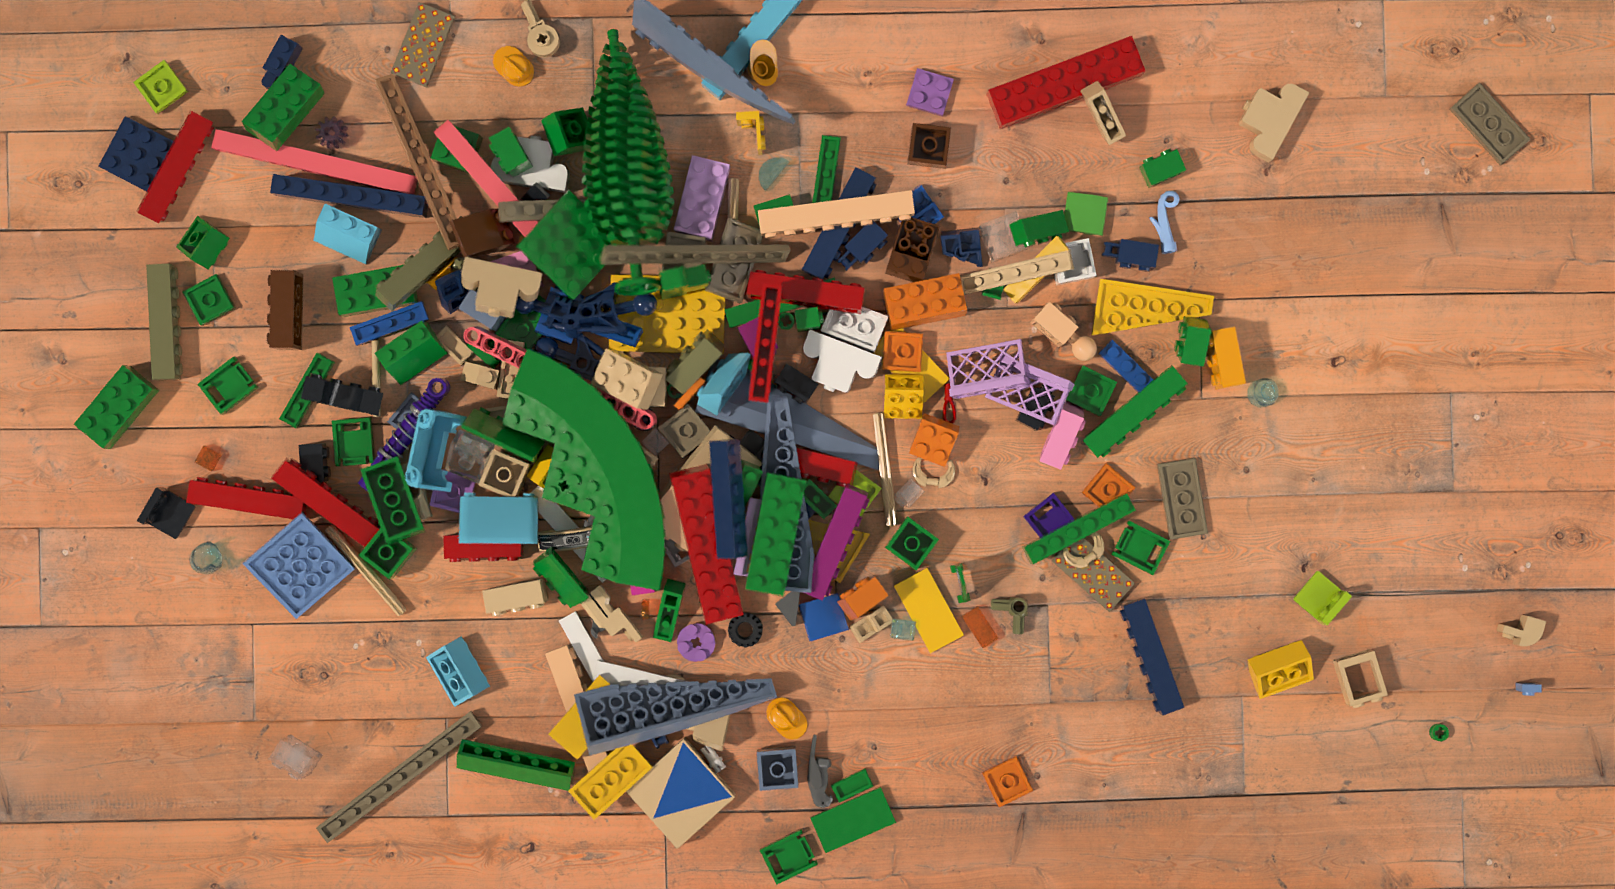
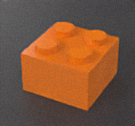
[909,413,960,467]
[837,577,889,620]

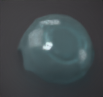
[1247,378,1279,408]

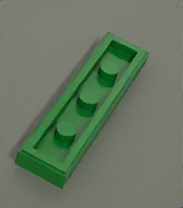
[812,135,841,203]
[279,353,335,428]

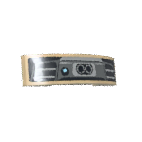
[538,524,593,551]

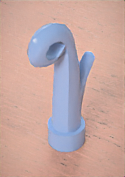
[1150,191,1180,254]

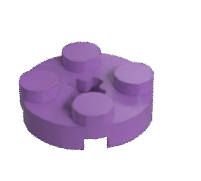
[677,623,716,662]

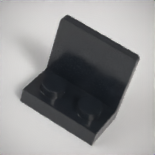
[774,363,819,404]
[137,487,196,539]

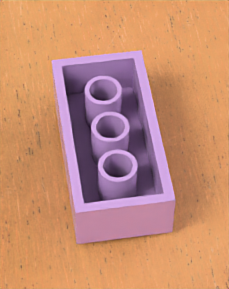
[674,155,730,242]

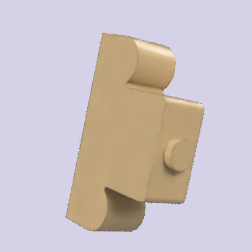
[1239,84,1309,163]
[462,257,542,318]

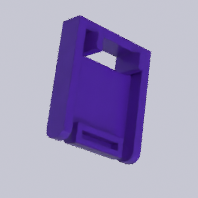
[1023,493,1074,537]

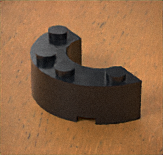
[301,373,383,416]

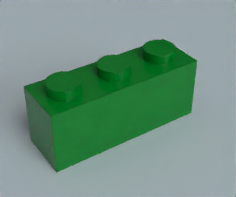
[1009,210,1069,248]

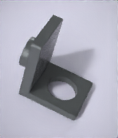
[740,429,764,463]

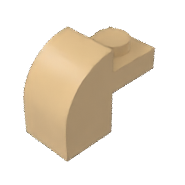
[1496,615,1546,646]

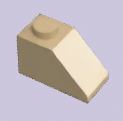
[460,361,500,390]

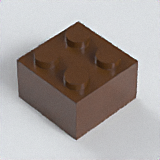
[907,123,951,169]

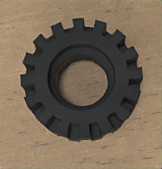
[728,612,763,648]

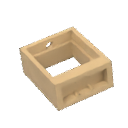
[1333,649,1388,708]

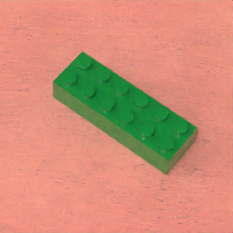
[745,473,806,596]

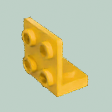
[736,111,766,155]
[884,374,924,419]

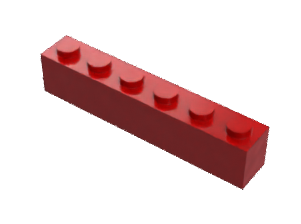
[136,110,214,224]
[747,270,865,314]
[749,283,783,403]
[271,458,380,547]
[186,477,307,519]

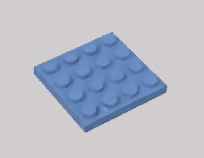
[243,512,355,619]

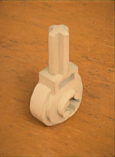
[521,0,560,58]

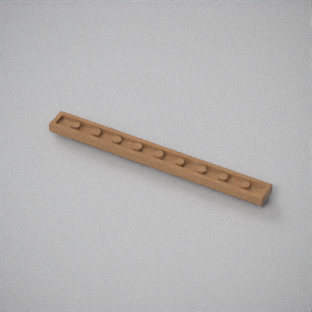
[375,74,459,251]

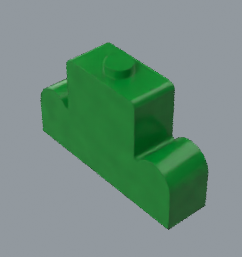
[658,264,711,300]

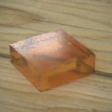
[195,445,222,471]

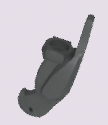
[807,734,832,808]

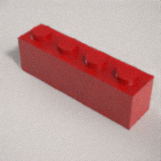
[796,448,858,487]
[443,535,524,562]

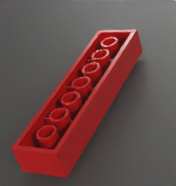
[987,36,1146,129]
[669,464,744,625]

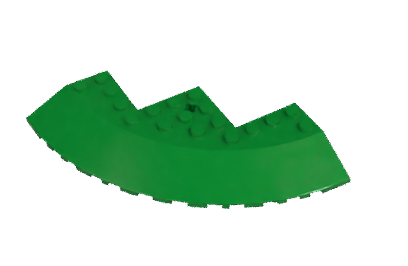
[502,348,666,591]

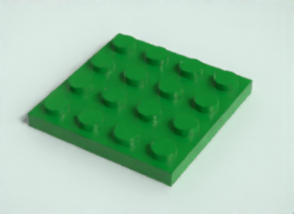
[516,190,609,300]

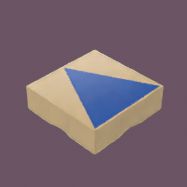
[626,737,736,849]

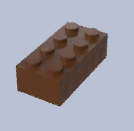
[267,270,303,350]

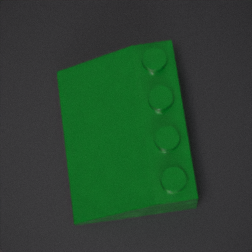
[461,407,545,463]

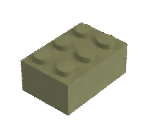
[666,329,724,394]

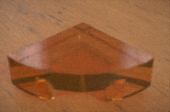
[641,599,650,620]

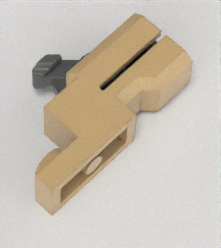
[580,585,643,642]

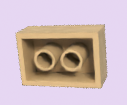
[591,349,663,410]
[482,578,549,616]

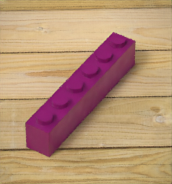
[803,484,870,601]

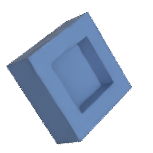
[1515,683,1542,696]

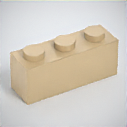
[1080,81,1126,145]

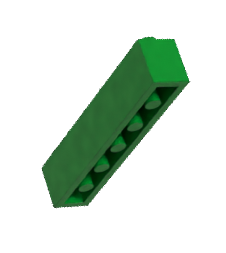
[1082,365,1188,458]
[1022,493,1136,564]
[456,739,575,791]

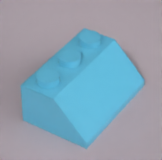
[313,204,382,264]
[697,353,751,415]
[426,636,490,707]

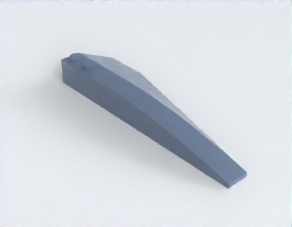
[632,0,796,124]
[695,359,879,470]
[758,395,814,593]

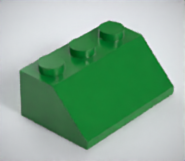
[375,321,448,385]
[533,547,589,608]

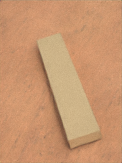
[960,250,1074,295]

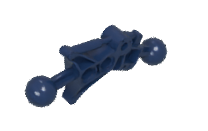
[515,282,657,338]
[534,333,655,431]

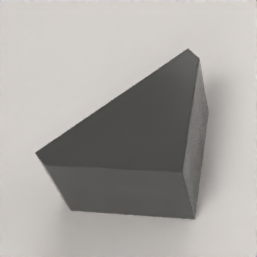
[775,591,800,626]

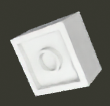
[1054,238,1097,286]

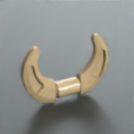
[912,457,955,488]
[1063,532,1104,568]

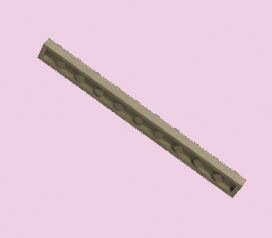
[600,244,790,264]
[316,711,482,843]

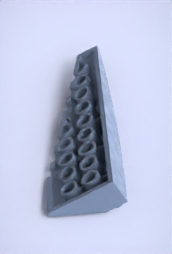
[574,679,777,756]

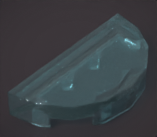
[759,158,790,192]

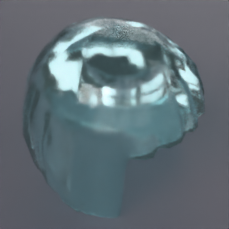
[189,541,223,575]

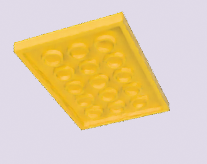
[609,275,725,354]

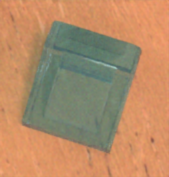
[890,619,916,641]

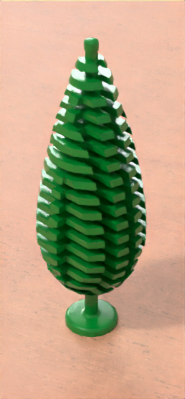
[582,29,675,296]

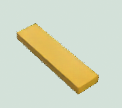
[1003,236,1071,304]

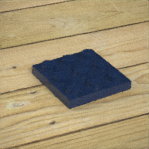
[98,116,174,192]

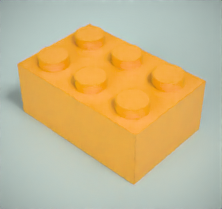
[1207,327,1246,390]

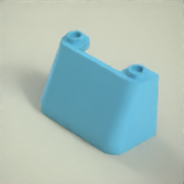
[405,409,467,492]
[459,493,538,544]

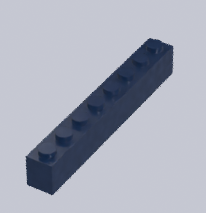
[270,174,428,218]

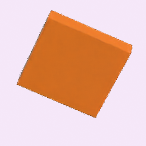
[882,331,923,372]
[674,377,705,410]
[1081,463,1136,506]
[982,755,1033,808]

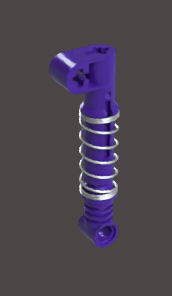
[358,378,450,491]

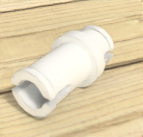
[700,746,726,774]

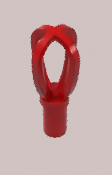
[943,383,957,424]

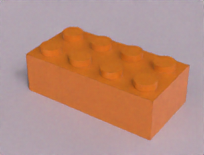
[883,273,967,331]

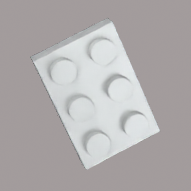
[821,307,888,353]

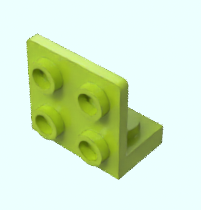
[1293,571,1352,626]

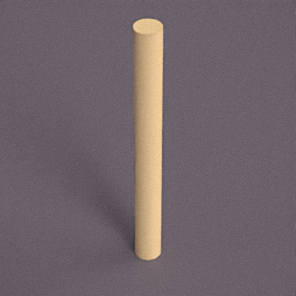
[372,340,381,417]

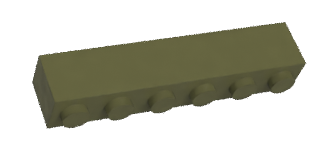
[376,216,462,312]
[146,263,183,381]

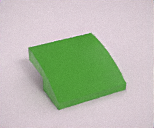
[1064,192,1108,236]

